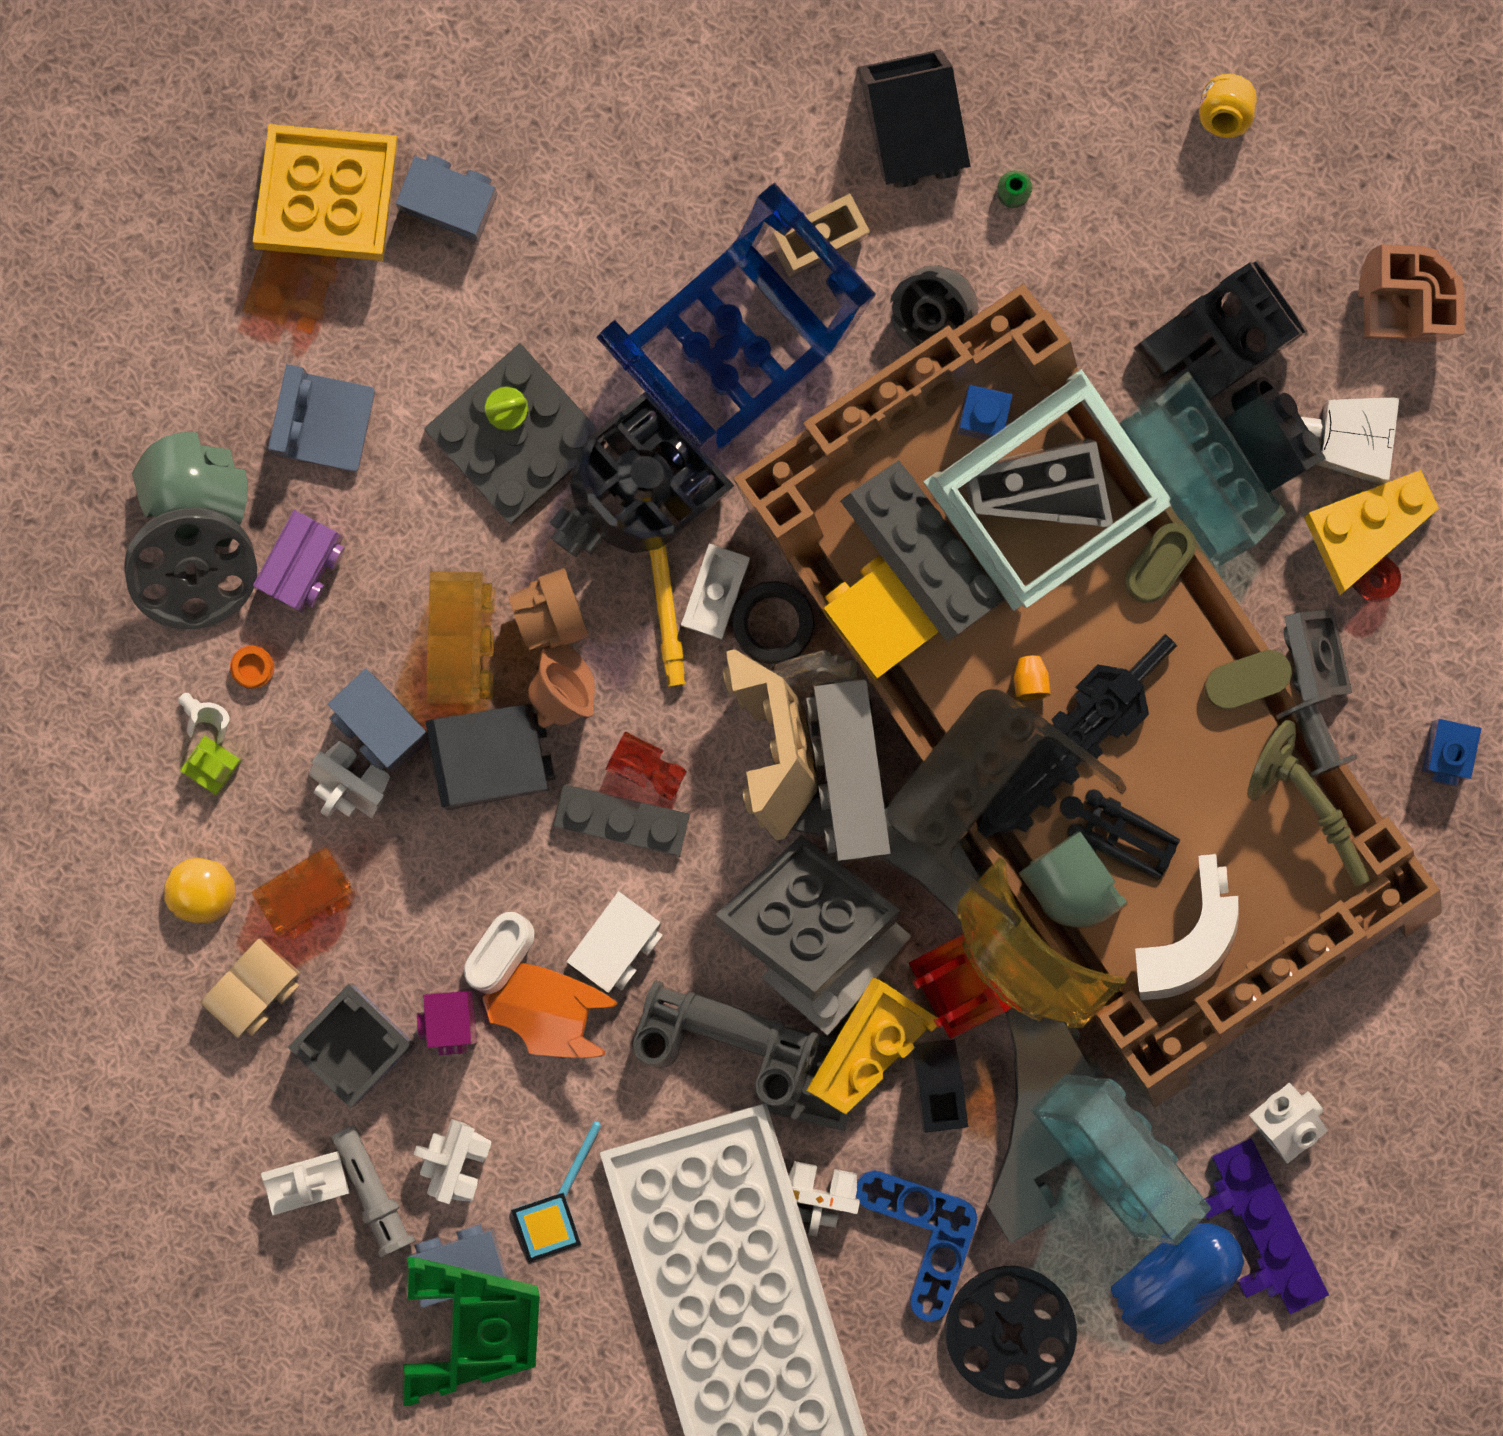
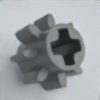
[550,506,603,557]

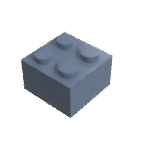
[327,668,429,772]

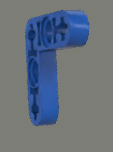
[856,1170,977,1322]

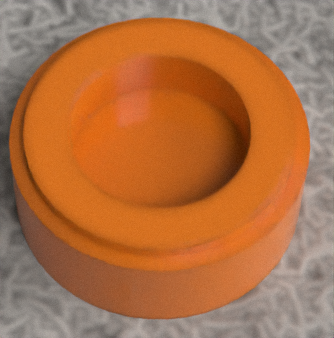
[230,645,275,689]

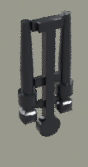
[1059,789,1180,880]

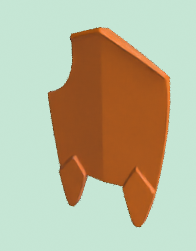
[482,963,617,1058]

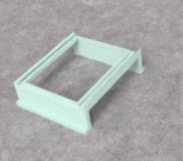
[923,369,1171,611]

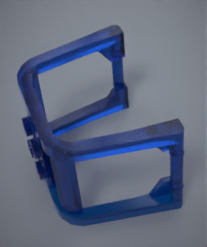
[596,182,876,460]

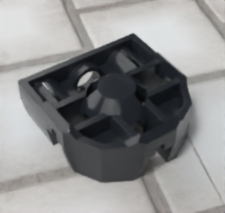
[569,390,734,553]

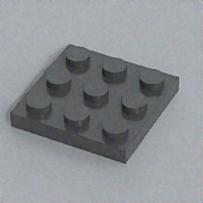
[424,343,605,526]
[714,835,901,1001]

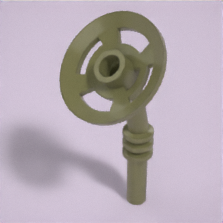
[1247,720,1370,886]

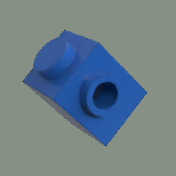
[1422,719,1482,787]

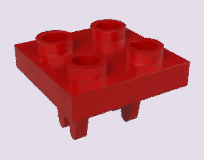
[909,929,1015,1039]

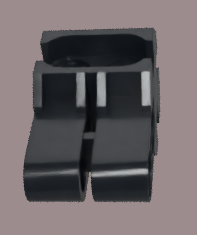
[1134,261,1308,419]

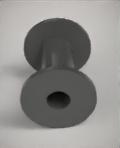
[1277,693,1357,778]

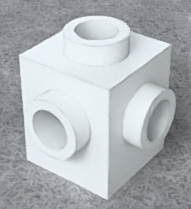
[1249,1083,1328,1164]

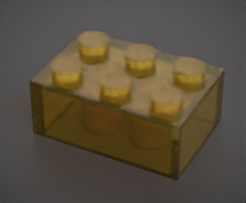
[426,571,496,709]

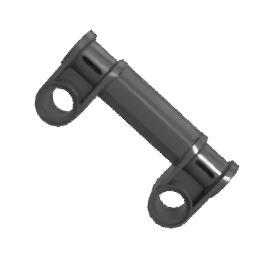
[633,980,820,1109]

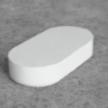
[464,912,534,994]

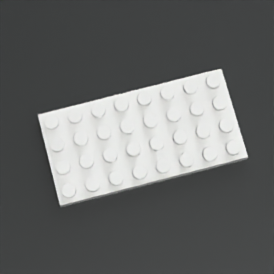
[600,1103,867,1436]

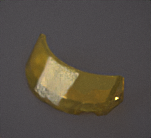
[957,857,1127,1028]

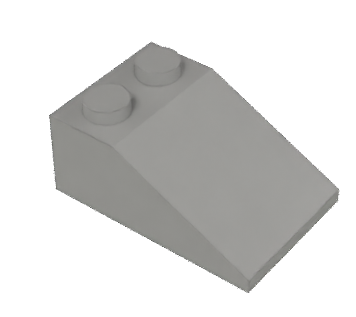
[761,923,911,1035]

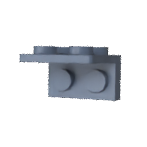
[268,364,375,472]

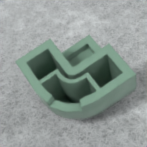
[132,432,248,548]
[1019,832,1127,928]

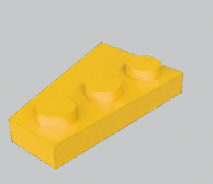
[1304,470,1439,595]
[806,977,937,1114]

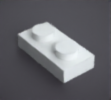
[681,544,750,640]

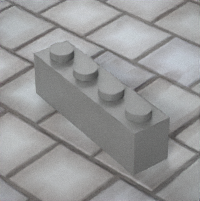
[806,679,891,862]

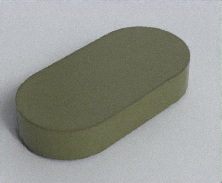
[1125,523,1196,603]
[1205,650,1292,709]

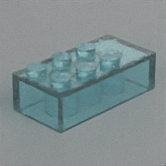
[1119,371,1286,568]
[1031,1074,1211,1246]

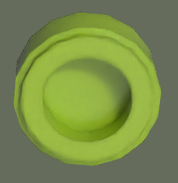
[485,387,529,431]

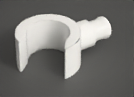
[178,693,229,744]

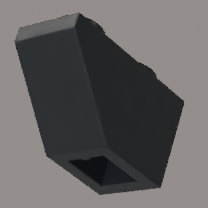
[912,1039,969,1133]

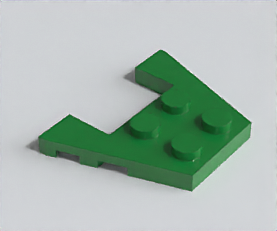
[402,1257,540,1406]

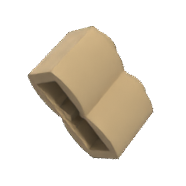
[200,937,300,1038]

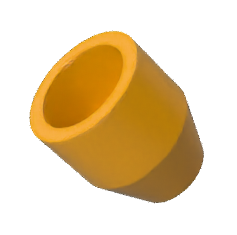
[1014,656,1051,701]

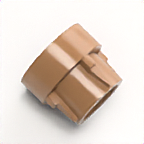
[508,568,589,651]

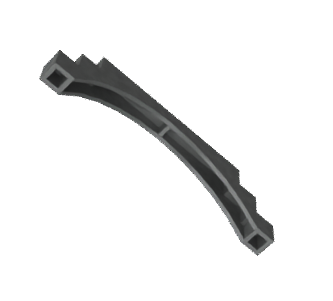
[791,785,1104,1244]

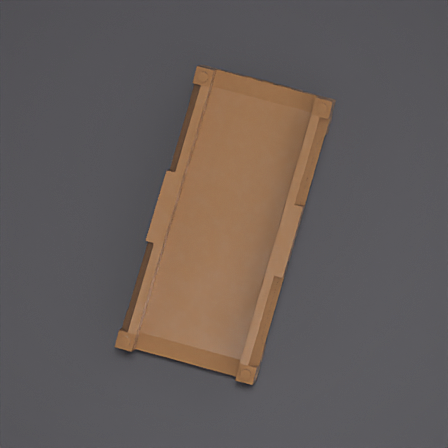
[733,283,1441,1108]

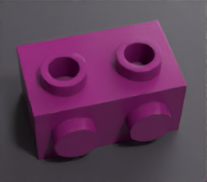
[417,991,477,1055]

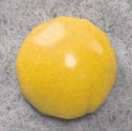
[164,858,236,924]

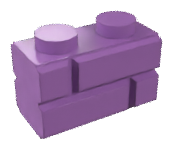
[253,510,345,613]

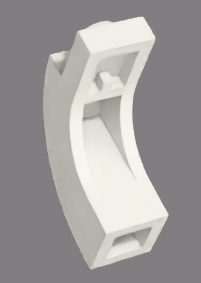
[1135,854,1239,1000]

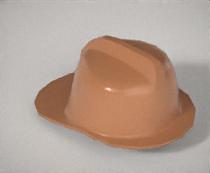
[528,645,595,728]

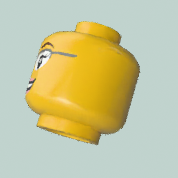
[1199,74,1257,138]

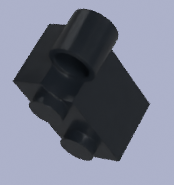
[1223,377,1326,493]

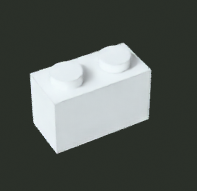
[566,891,663,993]

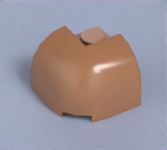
[1358,244,1465,343]

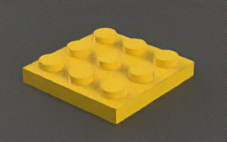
[253,124,398,261]

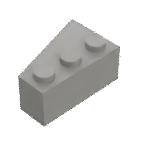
[965,439,1113,527]

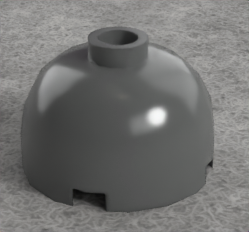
[890,265,979,349]

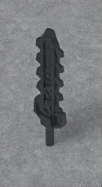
[977,634,1177,838]

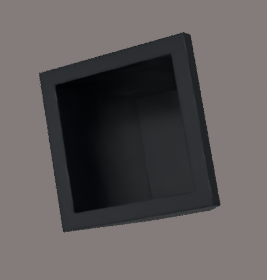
[858,49,971,188]
[425,704,556,810]

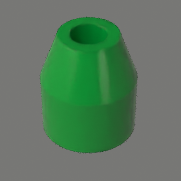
[997,170,1032,208]

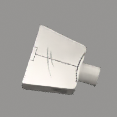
[1301,398,1399,484]

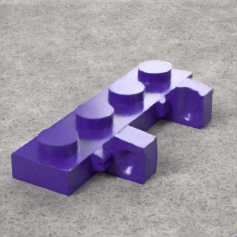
[1197,1137,1329,1314]

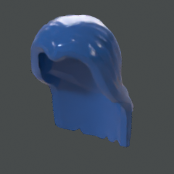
[1111,1223,1244,1344]

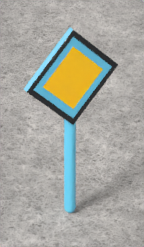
[511,1121,601,1262]

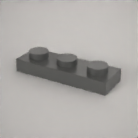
[554,784,690,856]

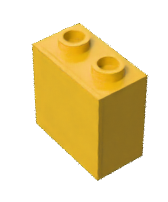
[822,555,939,681]

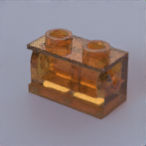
[251,847,356,940]

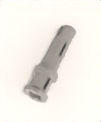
[331,1125,416,1258]

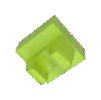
[180,735,242,795]

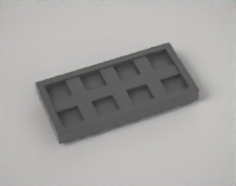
[840,460,1005,642]

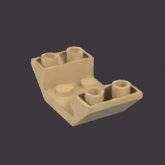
[723,649,819,841]

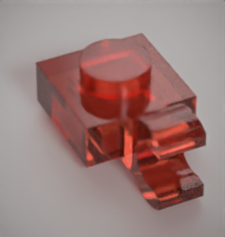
[606,731,687,800]

